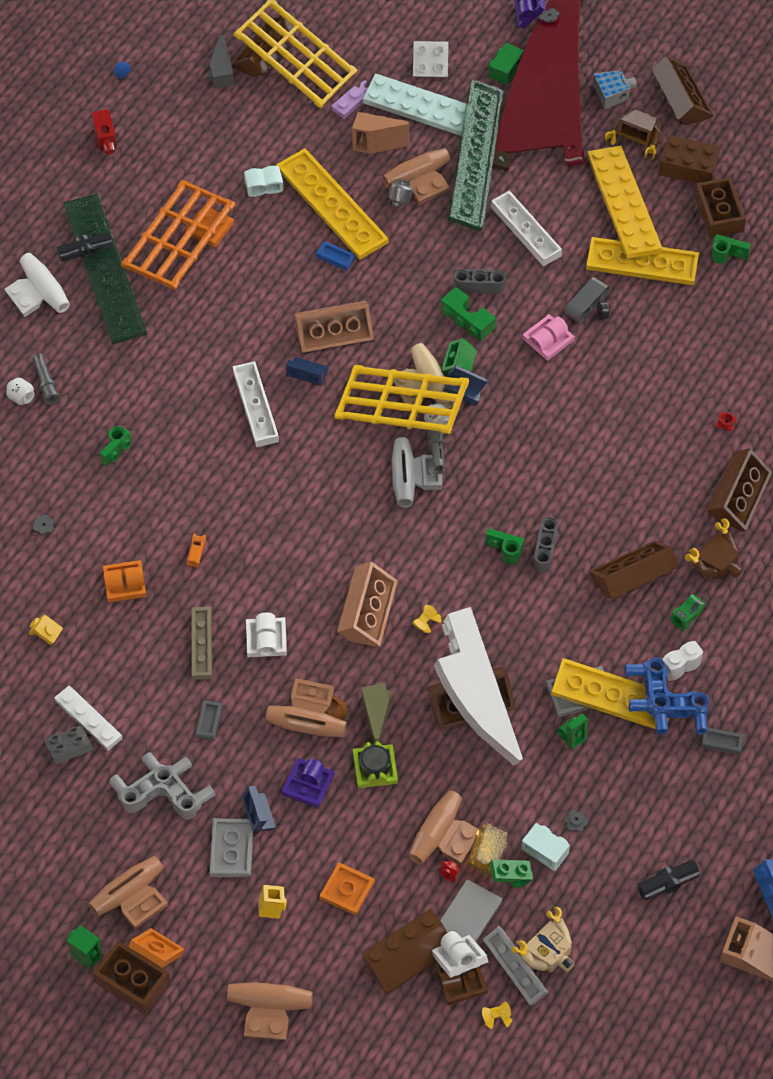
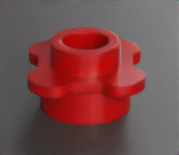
[716,412,737,431]
[439,861,460,882]

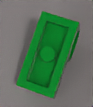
[711,234,751,264]
[485,528,525,564]
[557,714,588,750]

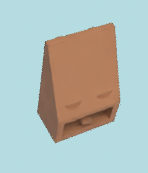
[352,112,409,154]
[720,916,773,981]

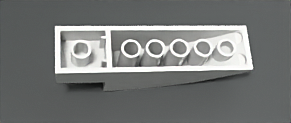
[434,607,523,765]

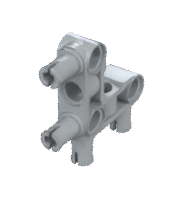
[109,752,216,820]

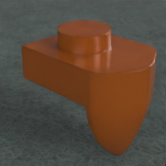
[325,694,348,720]

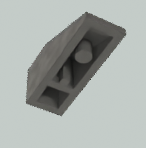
[207,35,234,88]

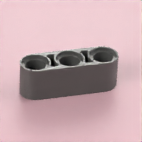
[453,269,506,294]
[564,277,610,324]
[534,517,558,573]

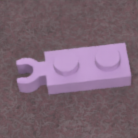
[331,80,369,119]

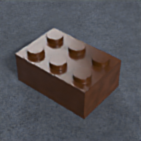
[659,135,721,183]
[695,177,746,238]
[93,941,171,1015]

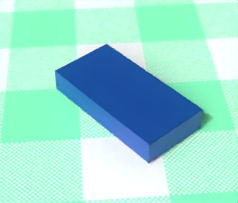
[316,241,356,271]

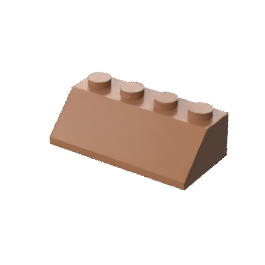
[294,301,374,353]
[337,561,398,647]

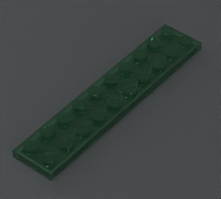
[448,79,504,232]
[63,193,147,345]

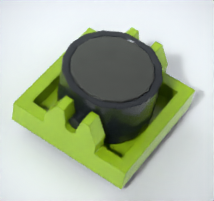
[353,741,398,788]

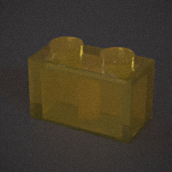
[467,823,508,875]

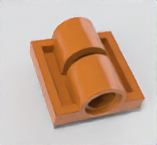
[103,560,147,603]

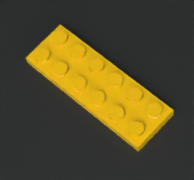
[586,237,699,286]
[551,658,669,729]

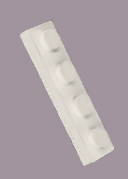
[54,686,123,751]

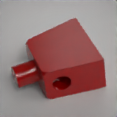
[92,109,117,155]

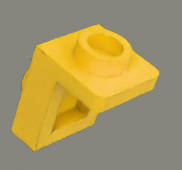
[28,614,63,645]

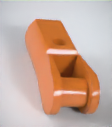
[186,533,206,568]

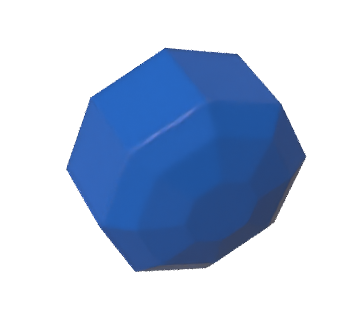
[113,61,131,79]

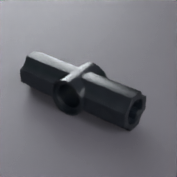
[57,232,113,262]
[637,860,700,901]

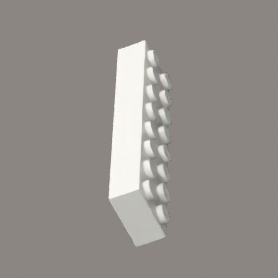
[491,191,562,266]
[233,361,279,447]

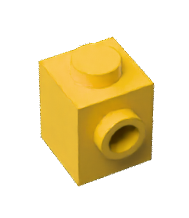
[258,885,286,919]

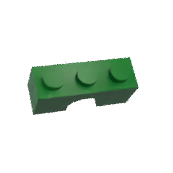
[441,287,496,341]

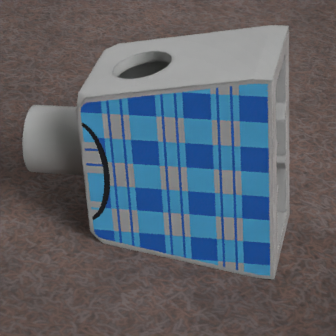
[593,70,637,109]

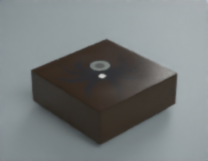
[491,151,513,171]

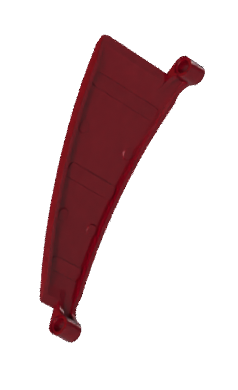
[494,0,585,166]

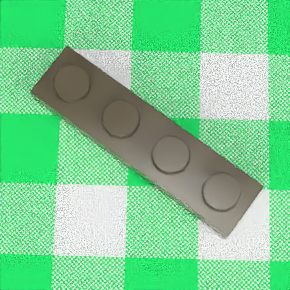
[192,607,212,679]

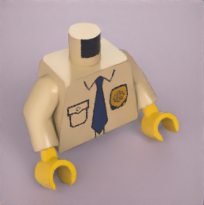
[512,907,575,972]

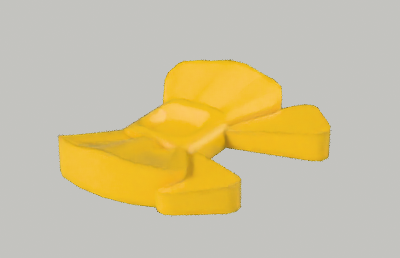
[413,604,441,633]
[482,1002,512,1029]

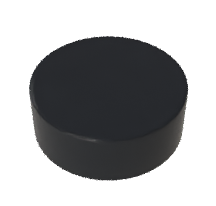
[597,301,609,320]

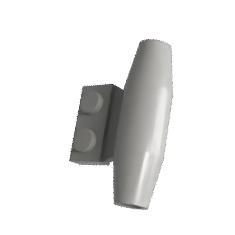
[391,437,442,507]

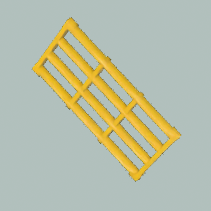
[233,0,358,109]
[335,365,469,434]

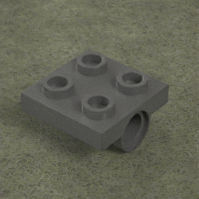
[44,725,93,764]

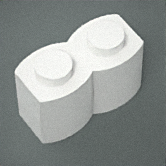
[663,641,703,681]

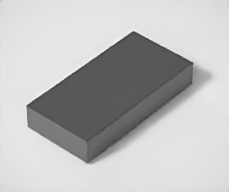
[195,700,223,741]
[701,728,744,755]

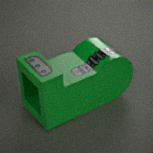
[670,594,706,632]

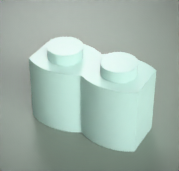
[244,166,283,197]

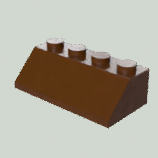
[231,15,296,77]
[652,56,714,124]
[707,448,772,531]
[589,540,679,599]
[427,666,515,730]
[362,908,447,995]

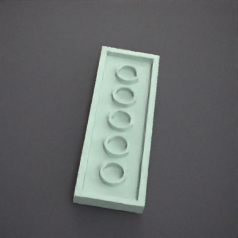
[363,73,473,136]

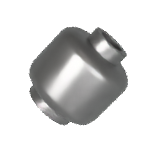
[388,179,413,207]

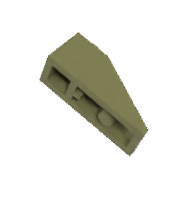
[362,683,392,745]

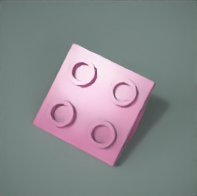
[522,315,575,361]

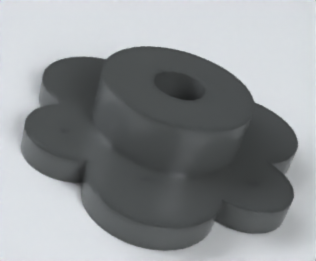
[539,8,559,22]
[33,515,54,535]
[565,810,588,832]

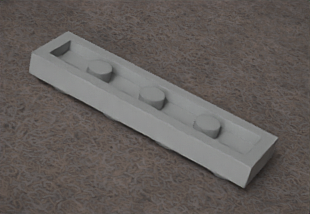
[483,926,548,1006]

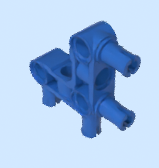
[624,657,709,735]

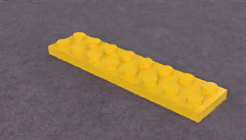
[587,146,662,259]
[276,148,389,260]

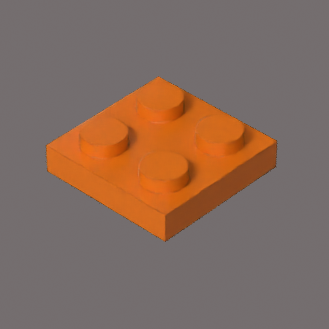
[185,205,234,248]
[320,862,375,916]
[128,928,185,968]

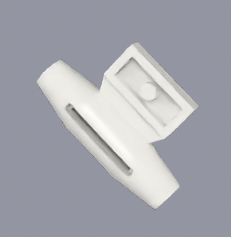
[5,253,70,317]

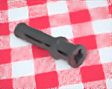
[33,354,61,405]
[427,430,446,474]

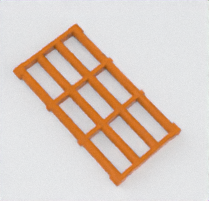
[120,180,236,290]

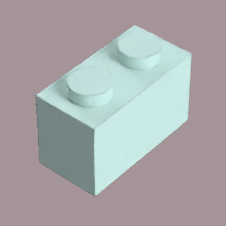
[521,823,570,871]

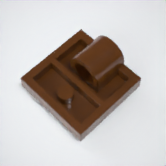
[435,964,488,1005]

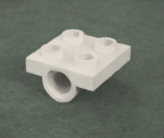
[413,41,448,77]
[246,613,287,657]
[432,931,488,978]

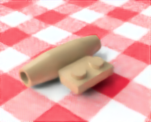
[394,343,455,409]

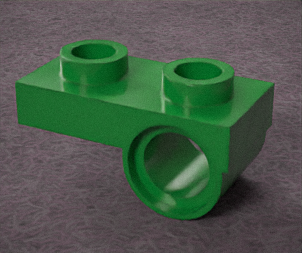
[100,426,132,467]
[489,859,533,888]

